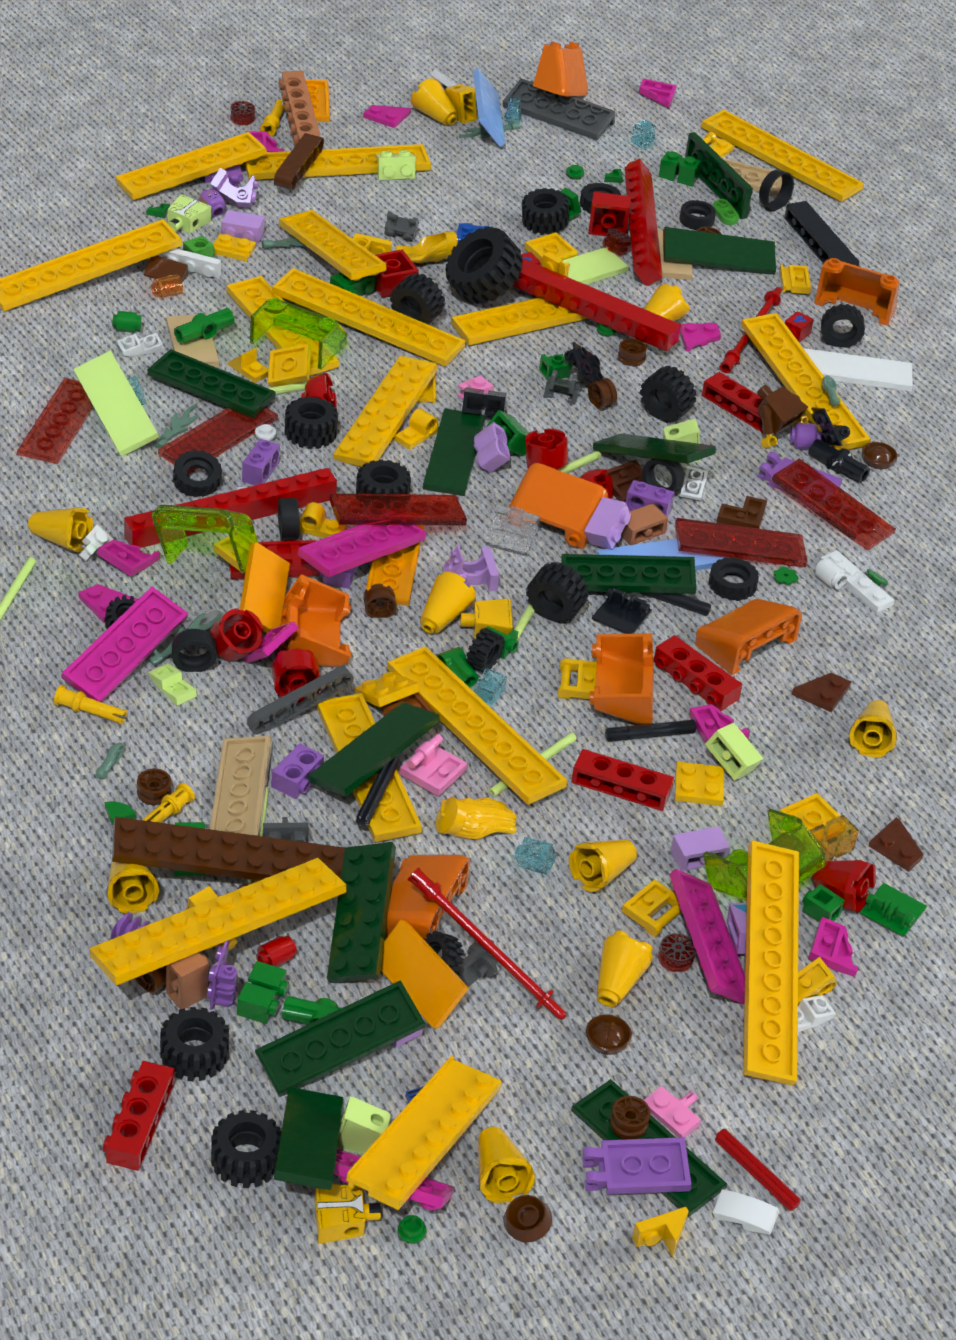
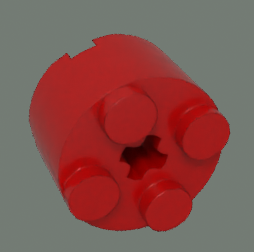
[525,429,568,470]
[210,608,263,662]
[271,649,321,702]

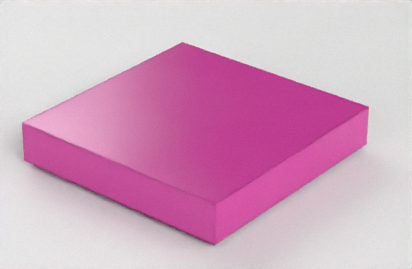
[243,622,299,663]

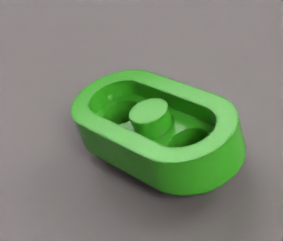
[713,199,739,225]

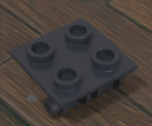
[564,342,604,383]
[811,407,850,446]
[591,587,652,634]

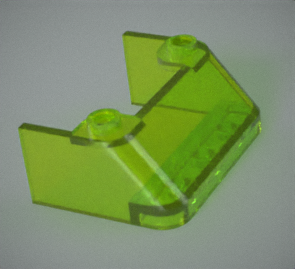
[250,298,347,369]
[152,505,258,572]
[703,809,826,901]

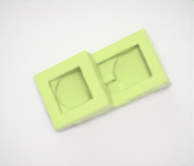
[149,663,197,706]

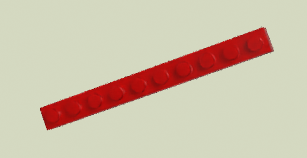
[624,158,663,286]
[513,259,681,352]
[124,468,337,548]

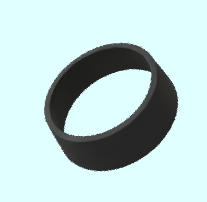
[759,170,794,211]

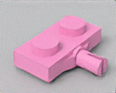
[644,1086,701,1138]

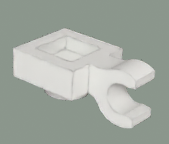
[79,525,113,561]

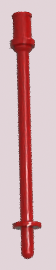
[719,287,782,373]
[407,868,566,1020]

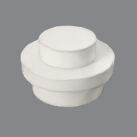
[255,424,276,441]

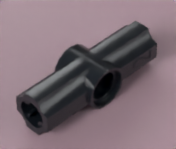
[808,439,870,483]

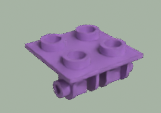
[207,940,237,1010]

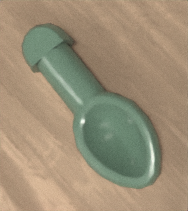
[822,375,840,406]
[96,743,125,779]

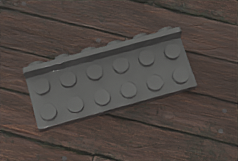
[503,78,615,140]

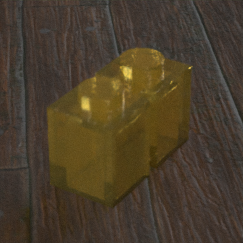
[801,815,859,867]

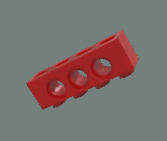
[701,372,764,434]
[654,635,743,711]
[571,749,674,811]
[103,1061,174,1171]

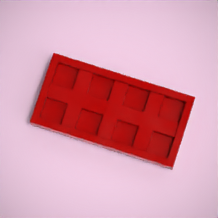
[229,540,320,579]

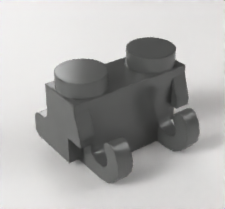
[384,211,419,241]
[544,370,582,405]

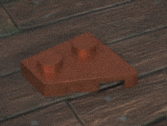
[606,460,643,503]
[791,673,852,713]
[869,817,924,872]

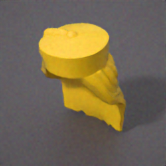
[395,231,457,263]
[435,797,517,839]

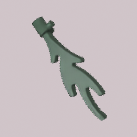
[459,119,521,139]
[262,236,307,250]
[155,405,198,450]
[149,613,222,666]

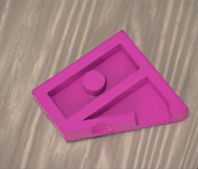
[639,78,677,108]
[363,105,411,128]
[680,323,721,351]
[78,584,137,623]

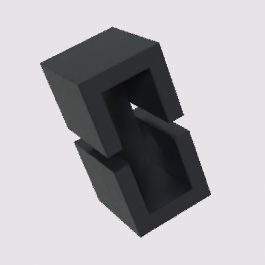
[462,387,507,416]

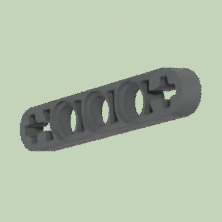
[247,666,354,735]

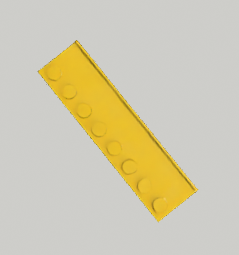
[346,1055,502,1210]

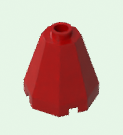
[812,860,876,913]

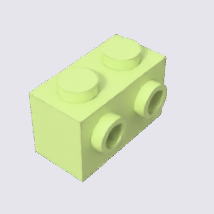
[705,723,764,781]

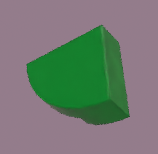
[604,169,623,183]
[146,203,170,218]
[104,801,136,825]

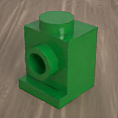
[539,354,572,381]
[802,884,845,921]

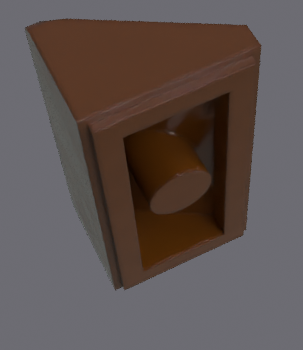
[144,255,188,286]

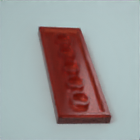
[17,378,94,464]
[158,407,278,474]
[771,458,896,551]
[329,493,467,526]
[675,518,808,567]

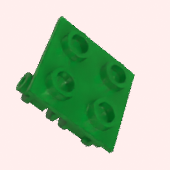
[860,883,927,937]

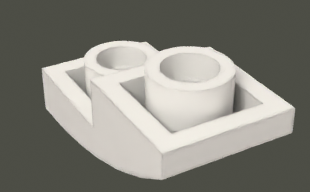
[117,333,165,356]
[680,467,708,501]
[798,995,836,1032]
[713,1189,779,1235]

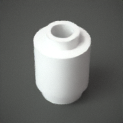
[815,559,848,590]

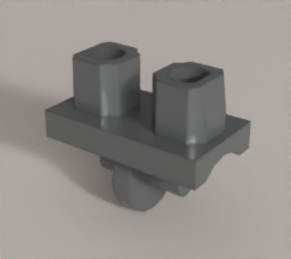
[263,817,309,842]
[454,940,498,987]

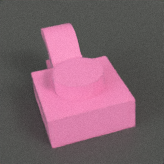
[457,375,494,400]

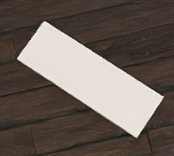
[803,348,913,391]

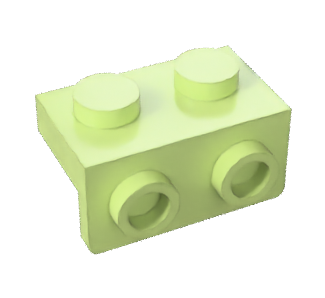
[376,150,415,180]

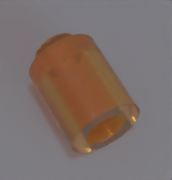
[151,274,183,298]

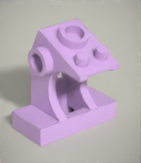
[210,168,259,208]
[443,545,499,591]

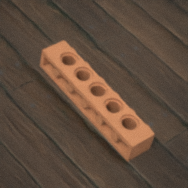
[279,70,321,146]

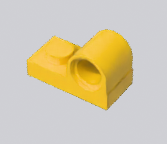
[353,233,392,255]
[394,408,438,450]
[299,502,347,538]
[798,957,837,1006]

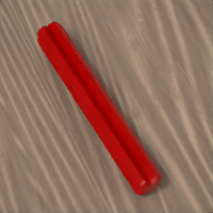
[715,1129,801,1211]

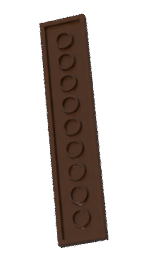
[112,817,345,880]

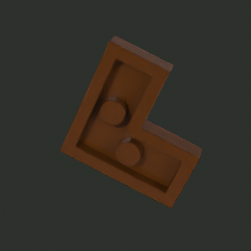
[716,496,767,532]

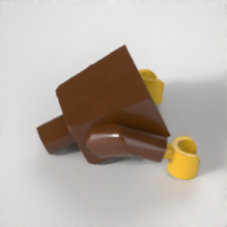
[757,385,809,449]

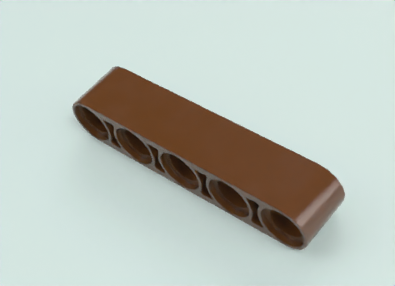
[274,133,324,190]

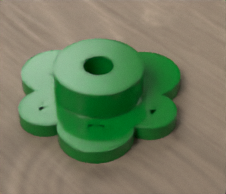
[774,566,799,585]
[867,569,888,586]

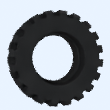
[445,227,523,304]

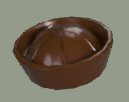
[862,442,898,470]
[585,1014,632,1055]
[503,1195,552,1243]

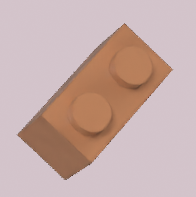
[621,503,668,545]
[166,952,210,1009]

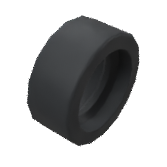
[679,200,716,230]
[642,459,684,492]
[278,498,300,540]
[172,629,217,672]

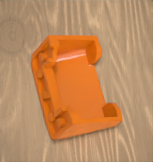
[533,42,588,97]
[814,258,899,326]
[505,463,608,549]
[278,574,351,667]
[695,599,802,675]
[590,633,654,725]
[385,855,470,939]

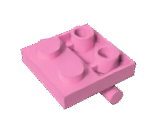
[399,734,468,797]

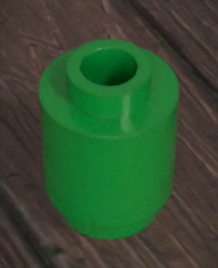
[112,311,142,333]

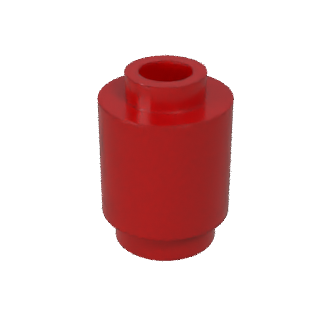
[256,936,297,967]

